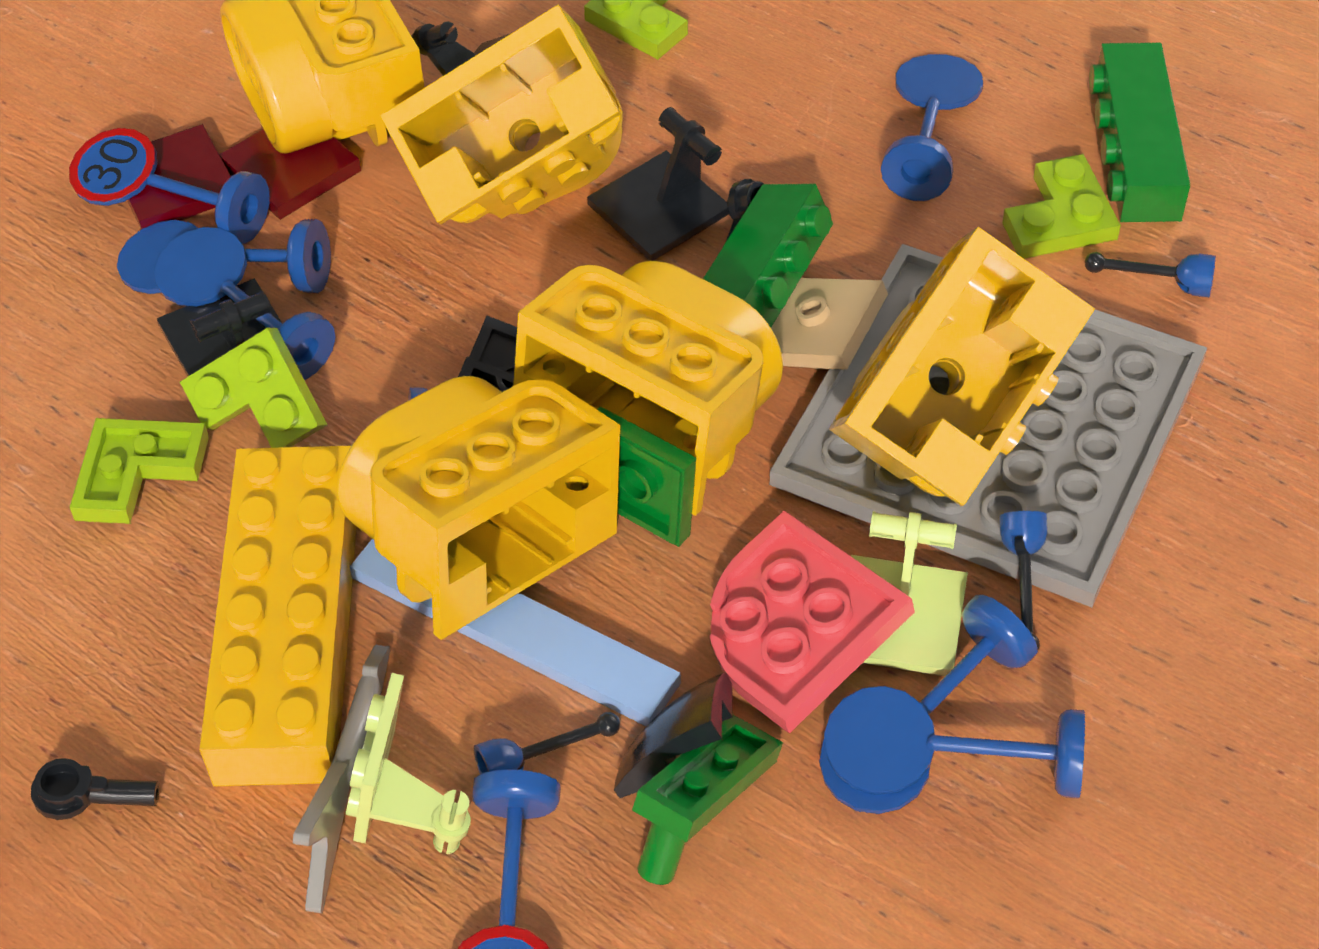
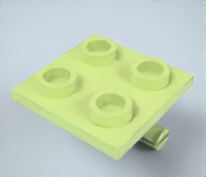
[851,511,968,676]
[346,673,471,854]

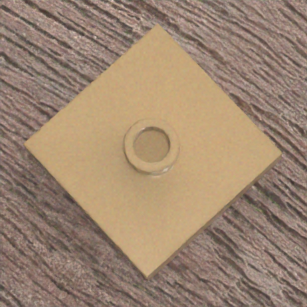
[771,278,888,370]

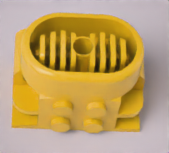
[220,0,425,154]
[380,4,623,225]
[829,227,1095,506]
[513,261,783,516]
[338,376,620,640]

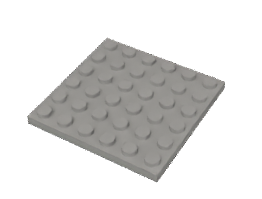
[769,244,1207,608]

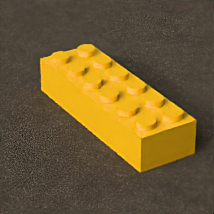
[199,446,357,786]

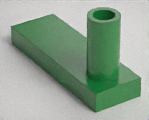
[632,714,783,885]

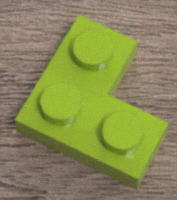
[584,0,688,60]
[1002,154,1121,259]
[180,328,327,448]
[69,418,209,524]

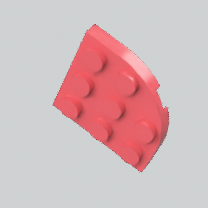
[710,511,915,734]

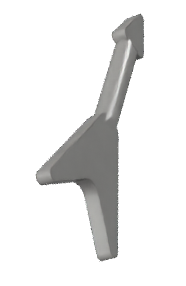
[293,645,390,913]

